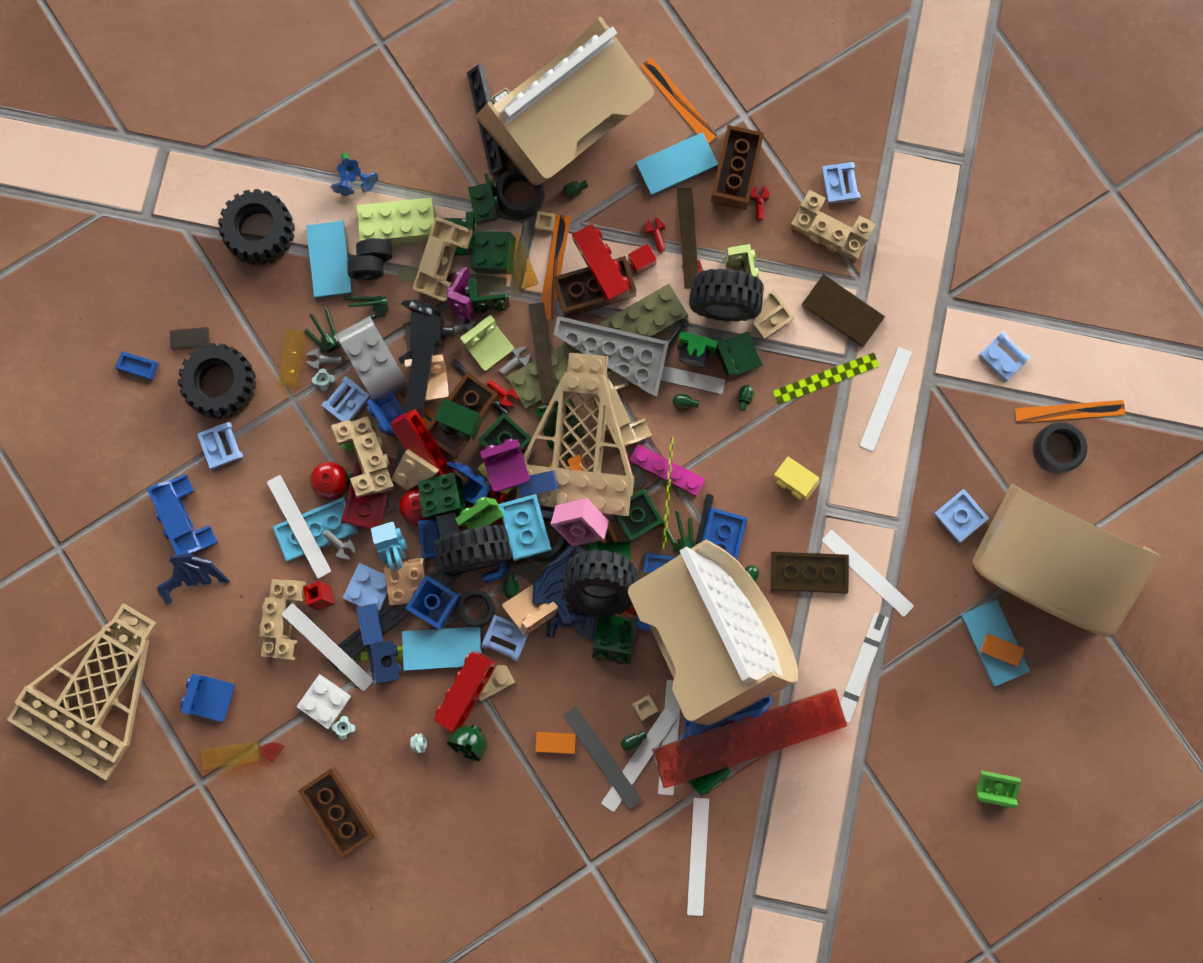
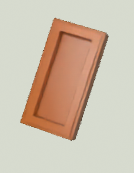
[980,633,1024,667]
[535,732,576,754]

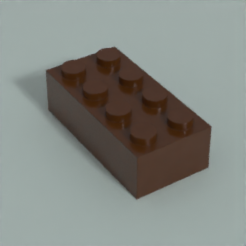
[710,125,764,210]
[553,256,637,318]
[427,372,500,459]
[298,767,378,859]

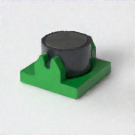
[677,332,718,368]

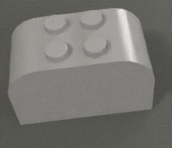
[336,316,408,403]

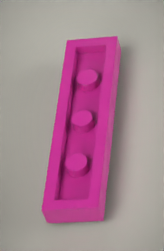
[629,444,705,497]

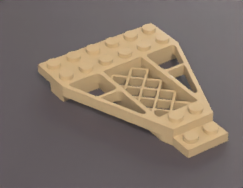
[516,353,634,516]
[7,603,158,780]

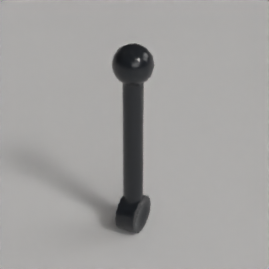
[667,319,688,351]

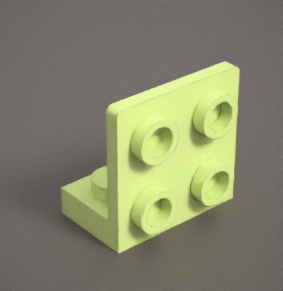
[724,244,759,278]
[460,315,514,371]

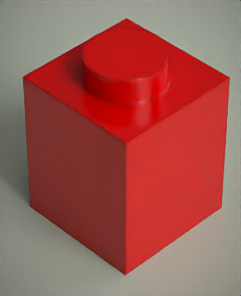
[627,244,657,275]
[303,581,335,611]

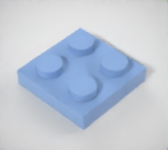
[934,489,989,543]
[343,563,388,614]

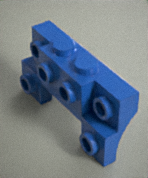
[147,474,218,555]

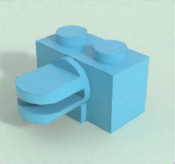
[371,522,408,571]

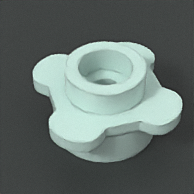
[312,368,335,391]
[332,716,355,740]
[410,733,427,754]

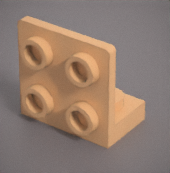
[405,354,449,402]
[384,558,425,605]
[502,585,558,636]

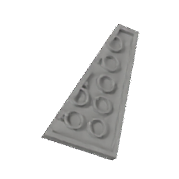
[553,316,669,398]

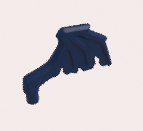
[157,553,230,604]
[532,554,582,625]
[546,608,598,642]

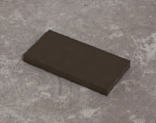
[802,274,885,347]
[770,551,849,594]

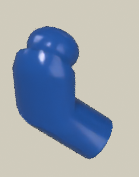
[483,561,509,583]

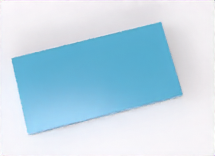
[635,132,718,197]
[306,220,353,299]
[272,497,359,563]
[961,600,1030,687]
[402,626,482,671]

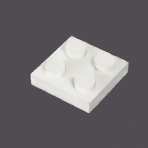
[297,674,352,729]

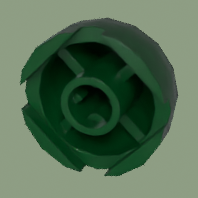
[447,725,487,762]

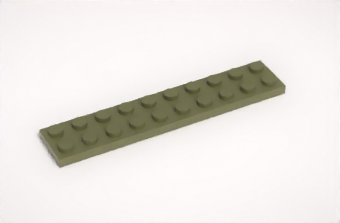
[507,284,688,410]

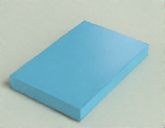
[498,494,552,561]

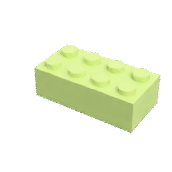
[357,198,435,245]

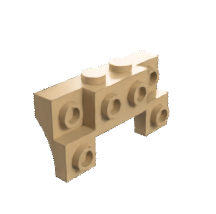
[790,190,876,261]
[413,217,473,303]
[592,371,652,450]
[331,416,394,498]
[259,579,306,660]

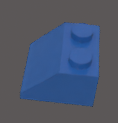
[405,575,463,629]

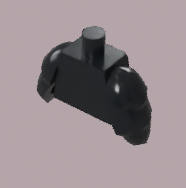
[398,299,454,364]

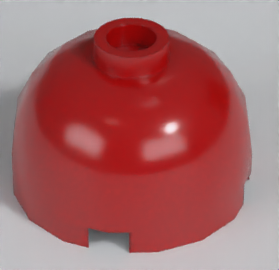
[310,461,349,500]
[399,488,435,527]

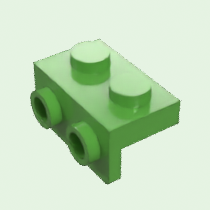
[455,497,504,529]
[975,771,1021,808]

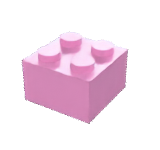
[551,498,609,547]

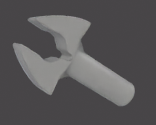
[445,319,476,340]
[499,347,531,376]
[306,348,343,370]
[323,530,355,559]

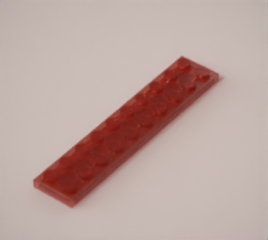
[652,688,847,788]

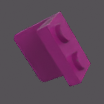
[446,267,475,322]
[480,439,530,492]

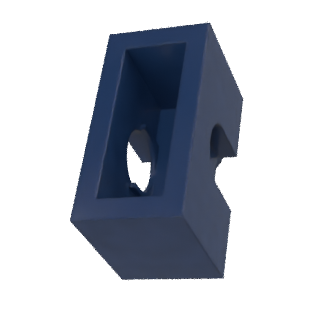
[367,641,401,684]

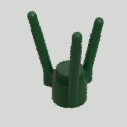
[344,296,389,323]
[305,307,339,353]
[662,510,694,555]

